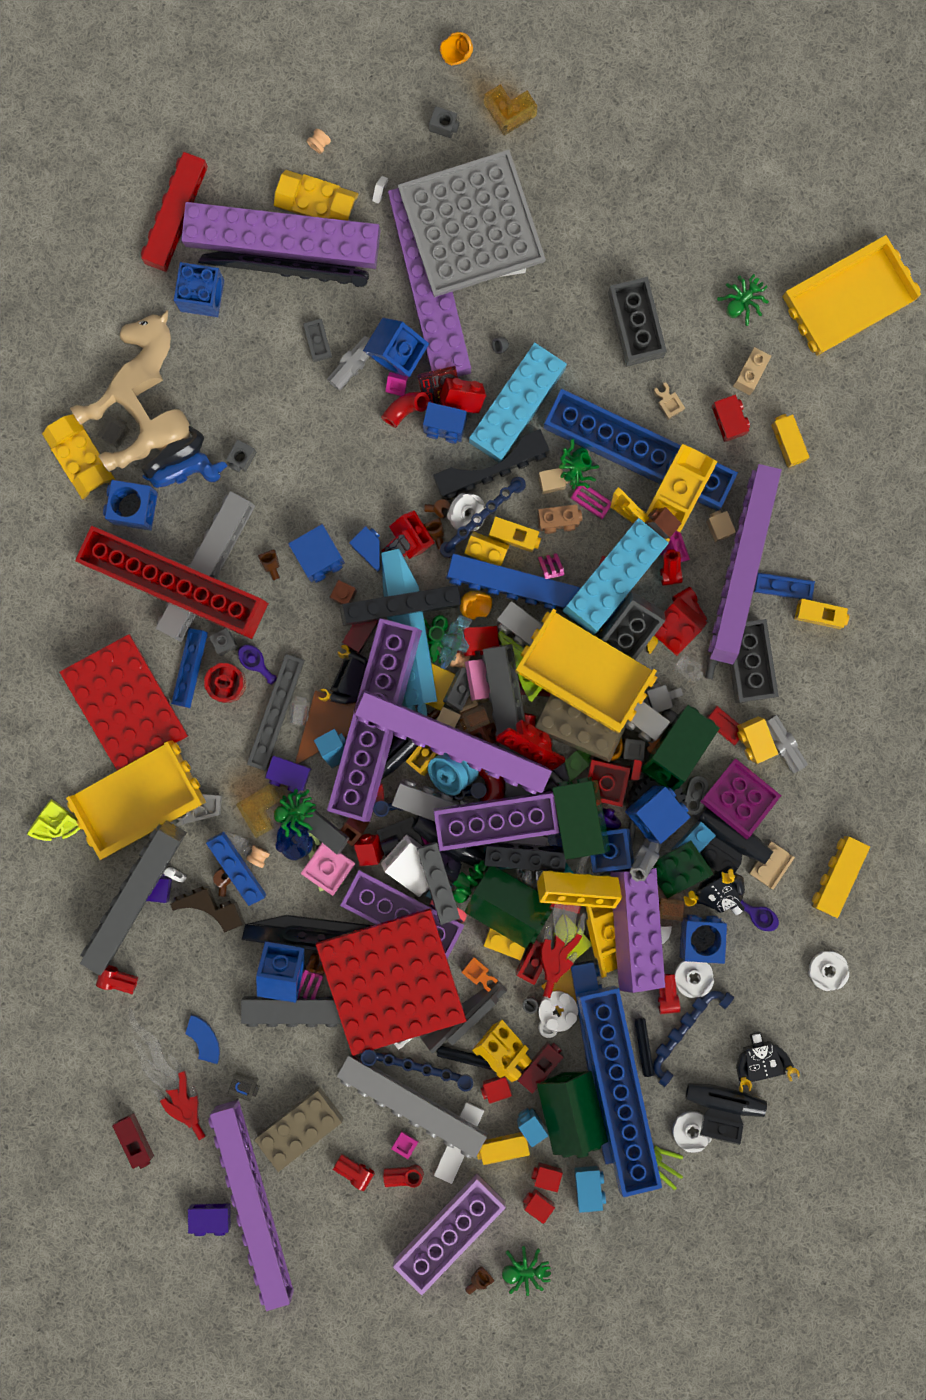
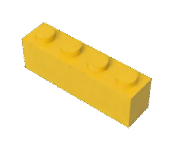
[812,836,870,918]
[537,871,622,908]

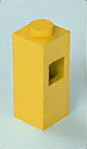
[771,414,810,468]
[489,516,541,552]
[794,599,849,629]
[477,1132,530,1165]

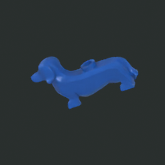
[142,450,228,488]

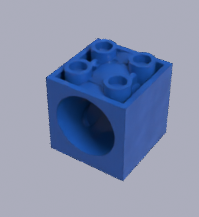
[174,262,224,317]
[363,318,429,377]
[103,480,158,531]
[288,524,345,583]
[625,786,691,844]
[679,914,727,964]
[256,942,304,1003]

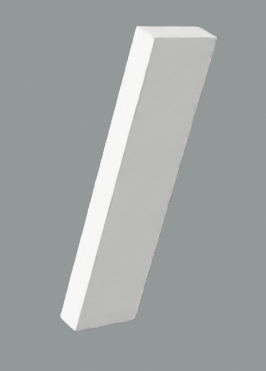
[434,1102,484,1184]

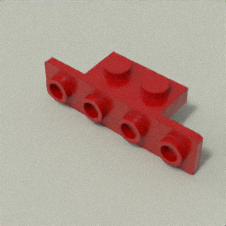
[496,720,565,770]

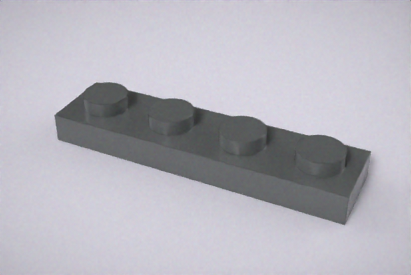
[417,842,460,925]

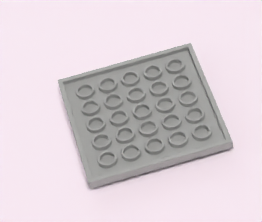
[398,150,546,297]

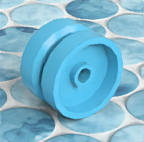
[428,753,479,796]

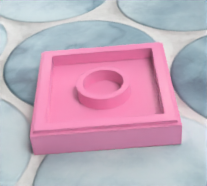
[465,659,490,701]
[301,843,356,896]

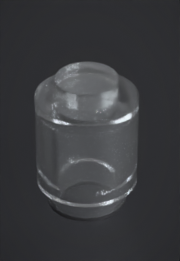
[288,697,310,726]

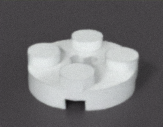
[447,493,485,533]
[808,951,849,991]
[674,960,714,998]
[538,991,578,1032]
[672,1111,712,1153]

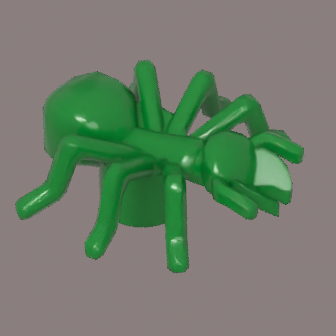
[717,274,769,326]
[559,439,599,490]
[424,615,461,663]
[274,789,316,837]
[452,861,487,903]
[502,1246,551,1296]

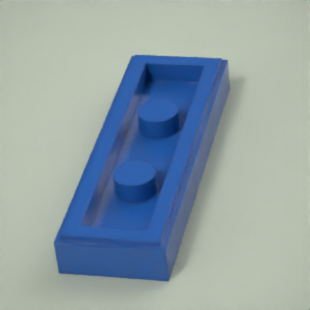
[754,573,815,601]

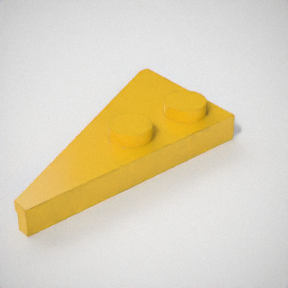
[610,487,670,542]

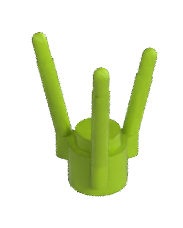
[654,1145,683,1190]

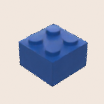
[423,402,467,444]
[590,829,634,873]

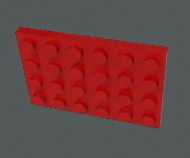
[59,634,188,771]

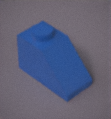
[349,526,380,572]

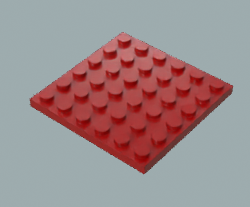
[316,908,466,1056]

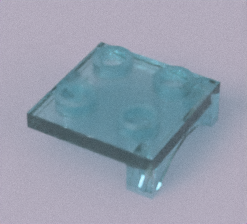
[439,615,472,669]

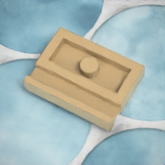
[749,841,795,890]

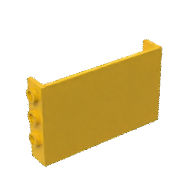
[782,235,921,356]
[515,609,658,734]
[66,740,206,860]

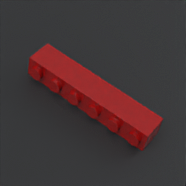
[141,152,208,272]

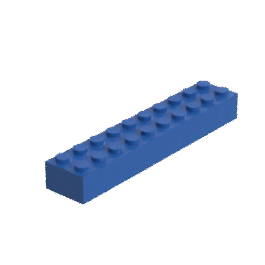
[543,389,738,511]
[576,985,662,1197]

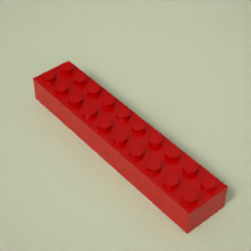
[75,526,269,639]

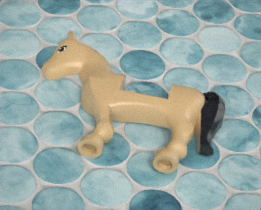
[70,310,204,479]

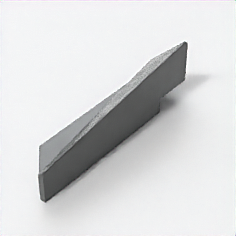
[419,981,507,1054]

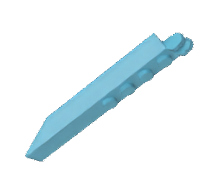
[381,549,437,716]

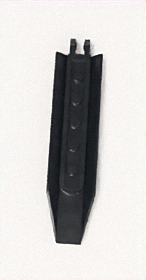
[198,251,369,287]
[241,915,373,951]

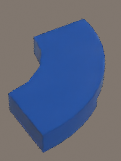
[185,1014,220,1064]

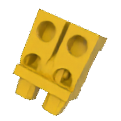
[472,1020,532,1082]

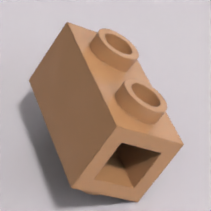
[537,505,582,534]

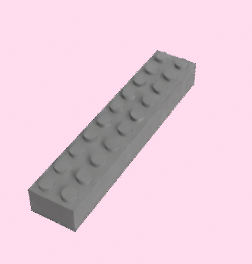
[497,601,670,743]

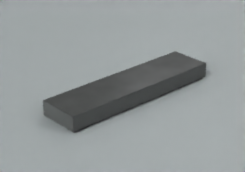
[281,792,349,854]

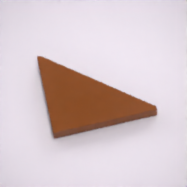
[295,691,356,764]

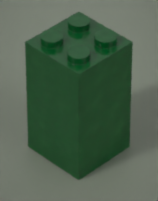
[641,705,720,791]
[553,777,610,860]
[464,866,553,949]
[537,1071,608,1158]

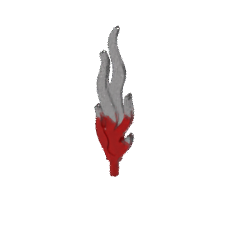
[541,856,590,998]
[129,1008,206,1140]

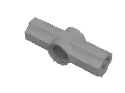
[327,336,370,391]
[766,715,808,773]
[630,838,662,882]

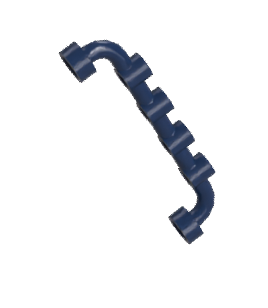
[440,477,526,558]
[373,782,486,817]
[653,991,734,1087]
[361,1049,473,1092]

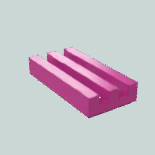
[570,486,611,519]
[538,553,564,579]
[297,969,323,1000]

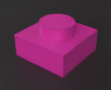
[385,372,408,396]
[391,1131,419,1159]

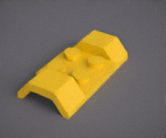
[274,170,358,221]
[42,414,115,499]
[646,444,718,532]
[585,906,617,978]

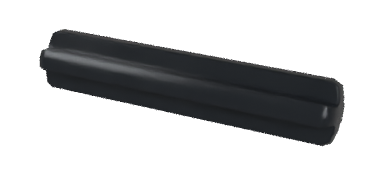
[635,1018,654,1077]
[437,1046,492,1070]

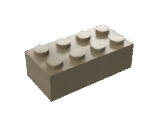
[535,694,626,763]
[254,1087,343,1172]

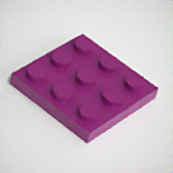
[700,758,782,839]

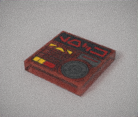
[417,366,458,405]

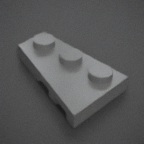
[170,794,222,826]

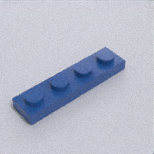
[171,628,208,708]
[206,832,266,906]

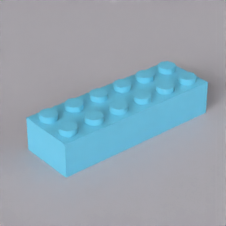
[469,342,567,463]
[563,518,669,635]

